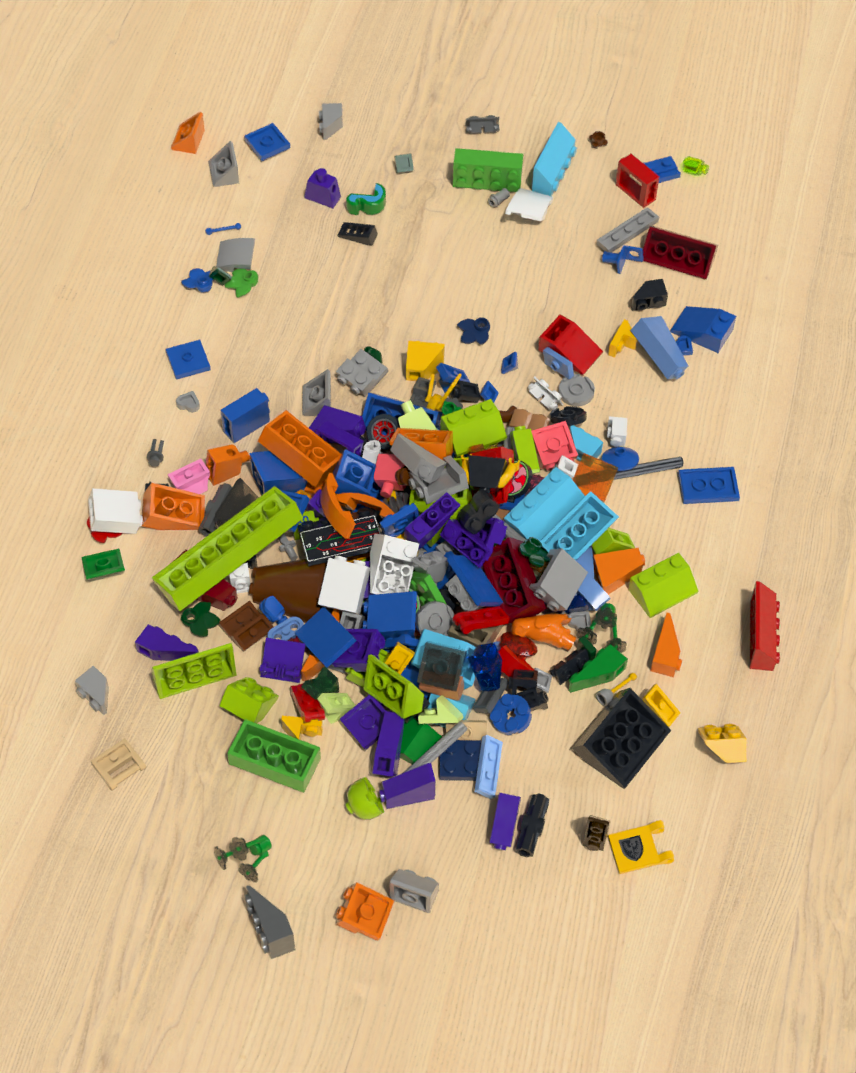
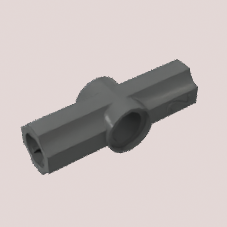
[199,483,236,537]

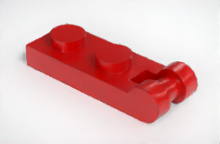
[452,606,510,634]
[290,683,325,723]

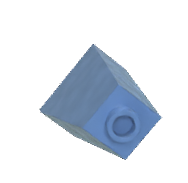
[631,316,688,379]

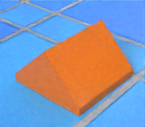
[171,111,205,154]

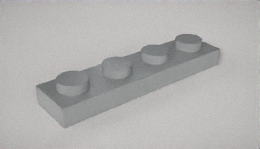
[596,207,659,252]

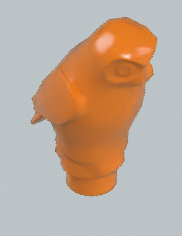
[511,614,576,651]

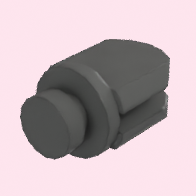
[147,439,164,467]

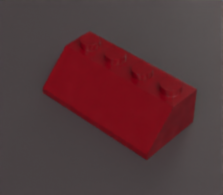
[643,226,719,279]
[483,537,546,623]

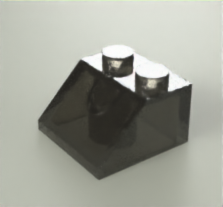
[417,641,467,691]

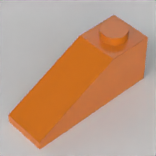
[651,612,682,677]

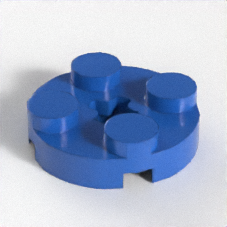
[490,694,532,735]

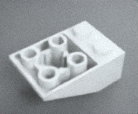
[370,534,419,594]

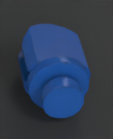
[259,596,288,624]

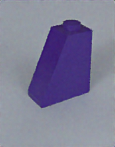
[309,405,366,444]
[379,763,436,809]
[490,793,521,850]

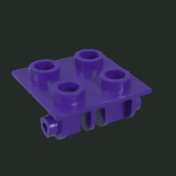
[260,637,306,683]

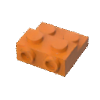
[335,882,394,941]

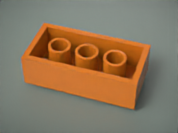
[258,410,342,488]

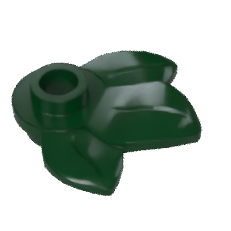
[519,537,551,568]
[181,602,220,637]

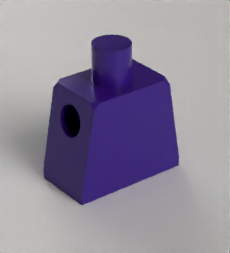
[304,168,341,209]

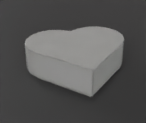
[176,391,200,413]
[568,611,591,634]

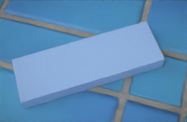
[474,735,503,799]

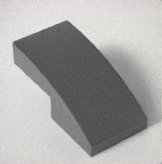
[409,377,436,407]

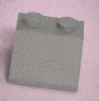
[390,869,439,914]

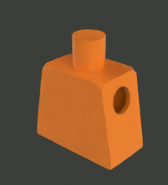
[206,444,250,486]

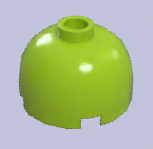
[346,777,384,820]

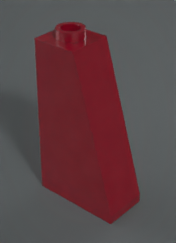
[171,550,238,611]

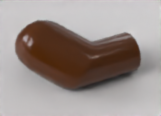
[499,405,517,423]

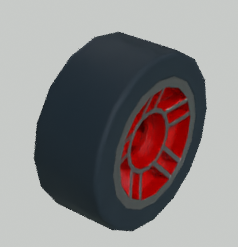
[367,414,400,450]

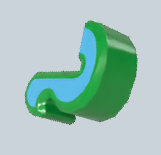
[346,183,386,215]

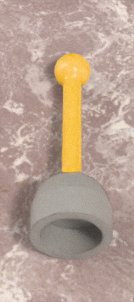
[596,673,637,706]

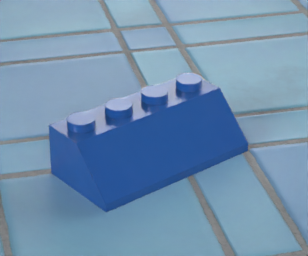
[362,393,443,435]

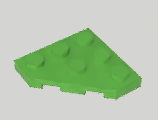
[409,572,447,607]

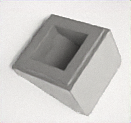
[525,668,552,693]

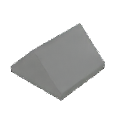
[208,141,239,187]
[302,369,331,416]

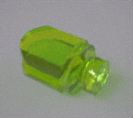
[683,156,709,176]

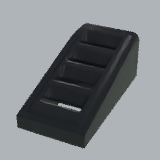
[338,222,378,246]

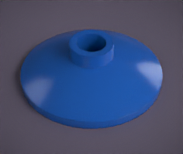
[602,447,639,471]

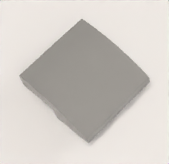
[216,238,255,272]

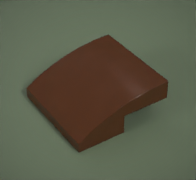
[218,601,274,652]

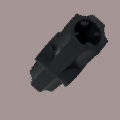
[516,793,550,858]

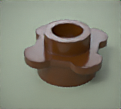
[589,131,608,148]

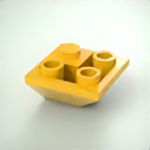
[406,341,445,381]
[698,724,746,763]

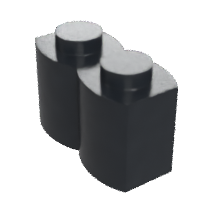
[457,489,500,534]

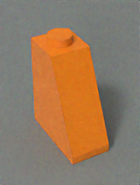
[593,547,645,595]

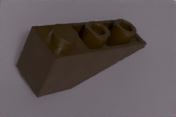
[583,815,611,851]

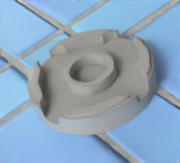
[558,374,595,407]
[416,601,454,636]

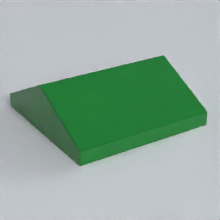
[82,548,125,579]
[400,719,442,765]

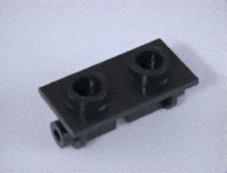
[550,649,589,685]

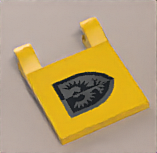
[608,820,674,874]

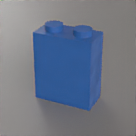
[221,388,270,443]

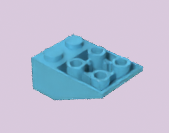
[411,629,483,690]

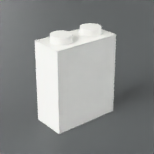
[88,488,143,534]
[318,556,370,614]

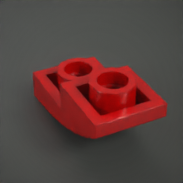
[491,645,534,677]

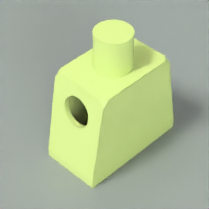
[398,400,438,430]

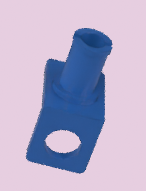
[602,245,644,274]

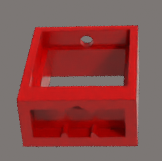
[616,154,659,208]

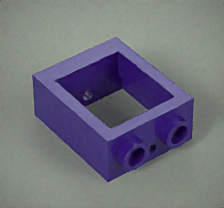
[314,421,364,456]

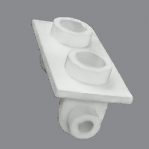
[528,376,564,410]

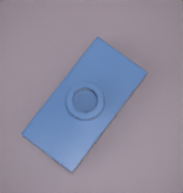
[543,347,574,379]

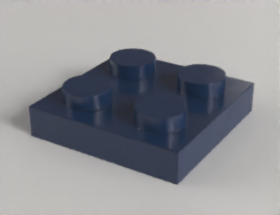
[440,740,481,781]

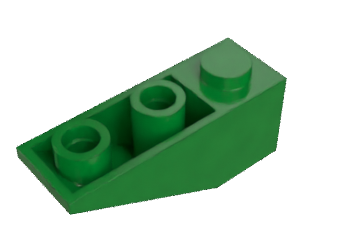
[569,644,628,693]

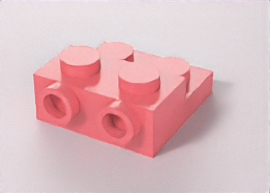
[532,421,578,471]

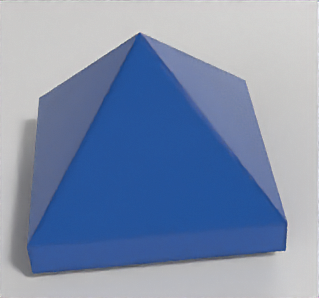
[501,352,518,374]
[480,381,499,403]

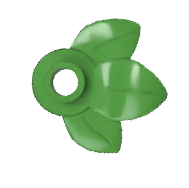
[225,269,259,298]

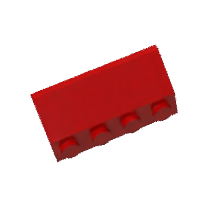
[750,581,780,671]

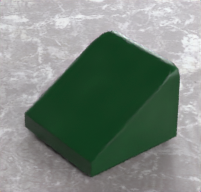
[209,266,232,285]

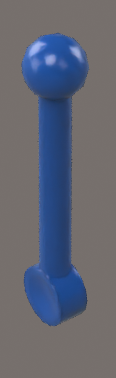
[205,223,241,235]

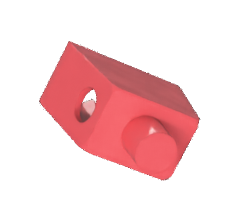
[374,454,406,498]

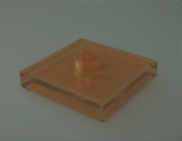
[573,453,618,503]

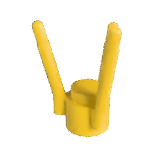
[425,373,462,411]

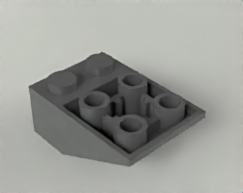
[244,885,295,959]

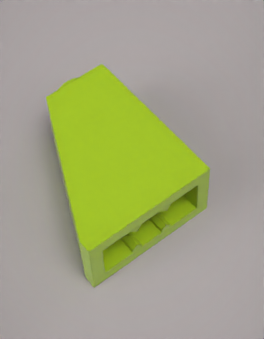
[510,426,540,474]

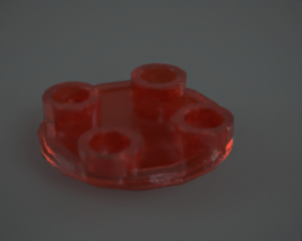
[499,632,538,660]

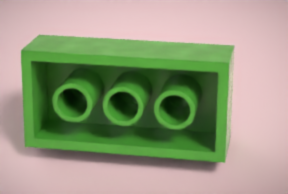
[453,148,523,192]
[227,719,321,793]

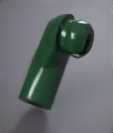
[364,346,382,363]

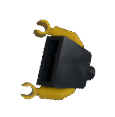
[461,454,520,493]

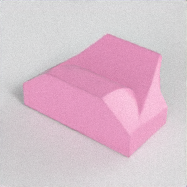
[168,459,210,494]

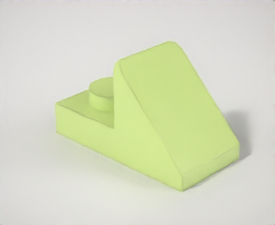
[317,693,356,724]
[418,695,463,724]

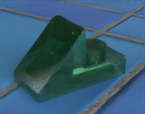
[301,666,339,700]

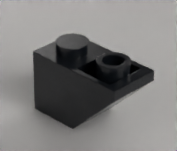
[631,278,668,311]

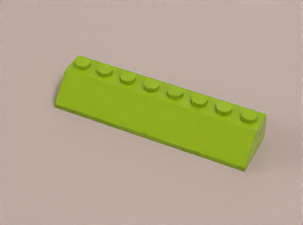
[152,486,303,611]

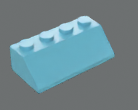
[532,122,577,196]
[504,467,585,541]
[540,491,619,560]

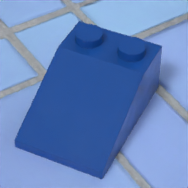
[670,306,736,353]

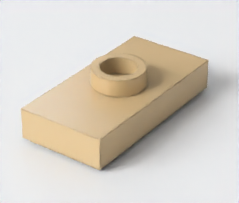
[446,720,487,742]

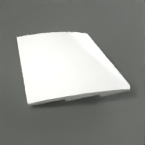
[505,188,554,221]

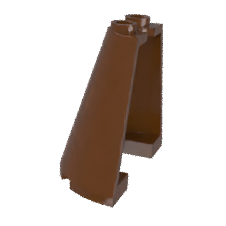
[249,559,328,623]

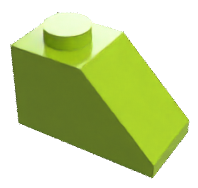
[592,528,635,554]

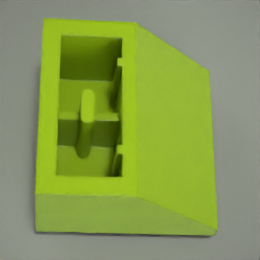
[219,677,279,723]

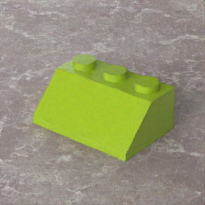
[440,399,507,457]
[628,552,698,618]
[364,654,424,719]

